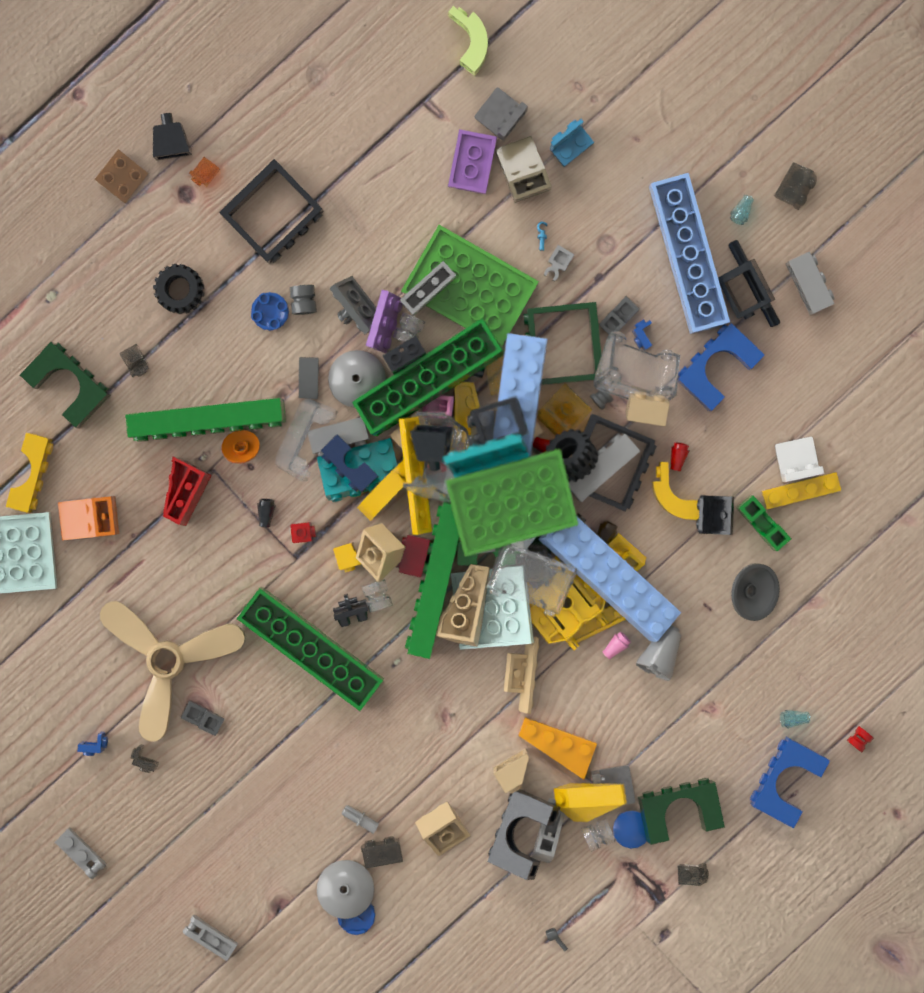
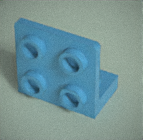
[550,119,594,167]

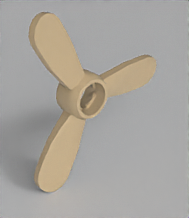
[100,601,245,742]

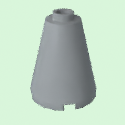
[636,625,681,681]

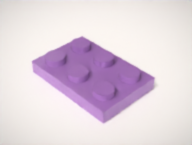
[448,129,497,195]
[366,290,402,353]

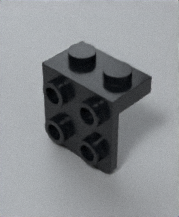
[696,495,734,535]

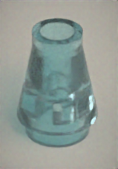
[730,195,754,225]
[780,710,810,729]

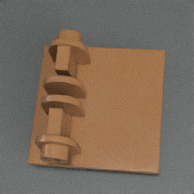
[95,149,149,203]

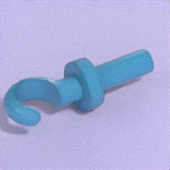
[537,222,547,251]

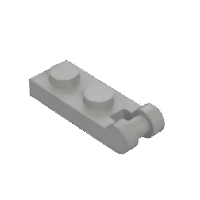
[55,827,107,879]
[183,915,238,961]

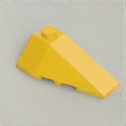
[553,783,627,822]

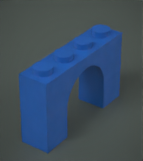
[676,323,765,412]
[750,736,830,828]

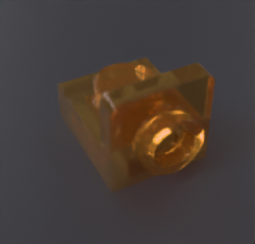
[189,157,220,187]

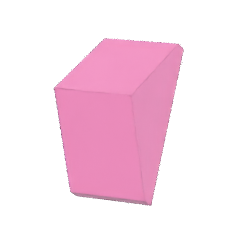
[422,396,454,417]

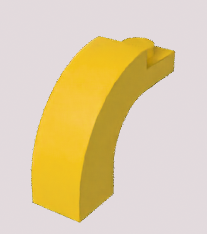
[357,459,407,521]
[652,462,699,520]

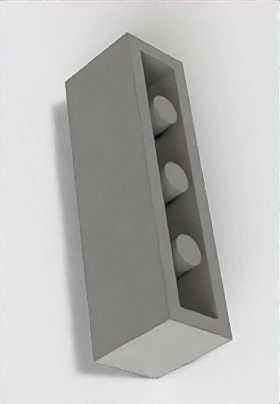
[568,434,640,502]

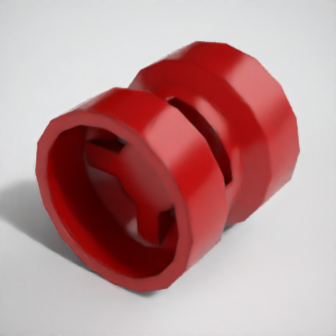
[847,726,874,753]

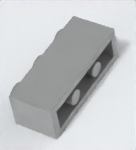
[786,251,835,315]
[400,261,456,317]
[307,417,370,457]

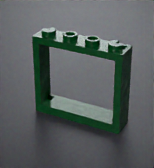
[523,302,604,386]

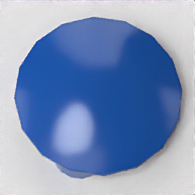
[251,292,289,331]
[613,810,647,849]

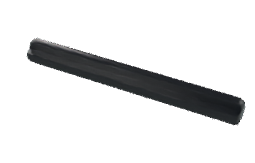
[728,240,780,327]

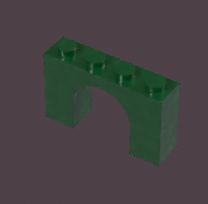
[20,342,110,428]
[638,778,725,845]

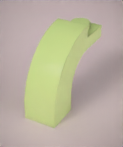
[448,6,488,76]

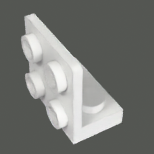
[775,437,824,482]

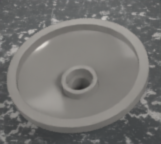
[328,350,386,408]
[317,860,374,919]

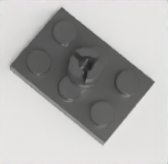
[329,276,376,335]

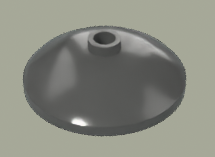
[731,563,780,621]

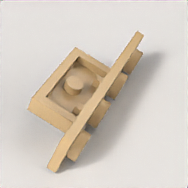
[504,636,539,714]

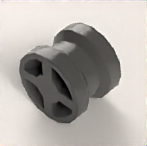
[590,386,614,410]

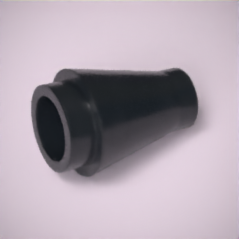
[257,498,276,527]

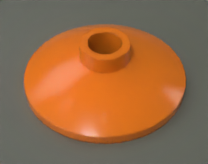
[221,430,260,464]

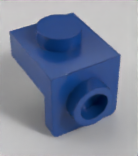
[632,320,652,351]
[77,732,108,756]

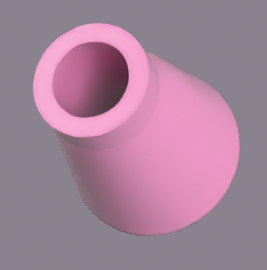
[602,631,631,660]

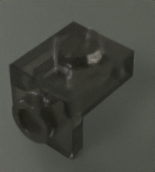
[120,344,149,378]
[131,744,159,773]
[677,863,709,886]

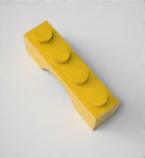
[5,433,53,513]

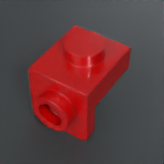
[290,522,316,543]

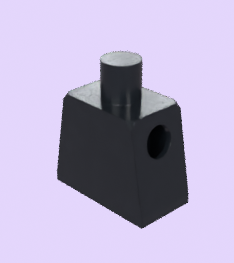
[153,113,192,161]
[410,425,452,471]

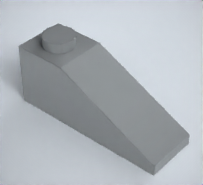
[532,798,565,863]

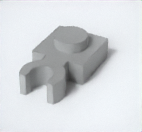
[544,245,574,281]

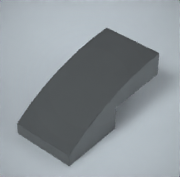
[599,296,640,338]
[299,357,319,399]
[180,700,224,736]

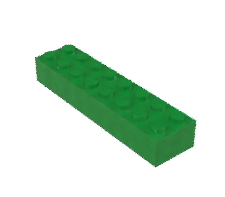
[352,318,505,437]
[125,398,286,442]
[405,502,459,659]
[236,587,384,711]

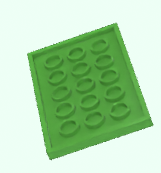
[401,225,539,346]
[445,449,578,557]

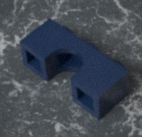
[320,434,379,493]

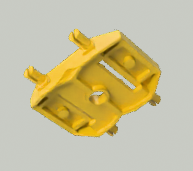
[527,556,609,651]

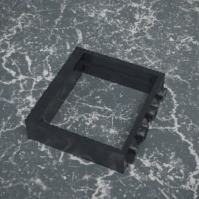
[219,159,324,264]
[583,414,657,512]

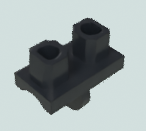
[333,594,368,627]

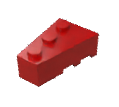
[163,456,212,526]

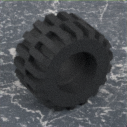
[153,264,205,314]
[545,429,598,483]

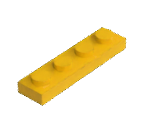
[761,472,841,509]

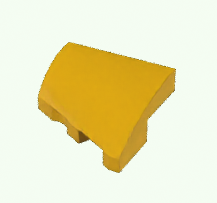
[607,533,647,571]

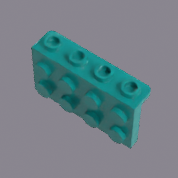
[443,434,530,478]
[317,438,398,502]

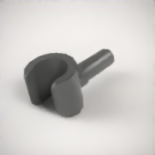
[546,928,568,951]

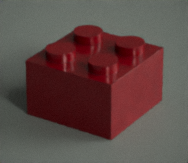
[396,534,431,578]

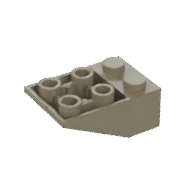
[495,136,552,203]

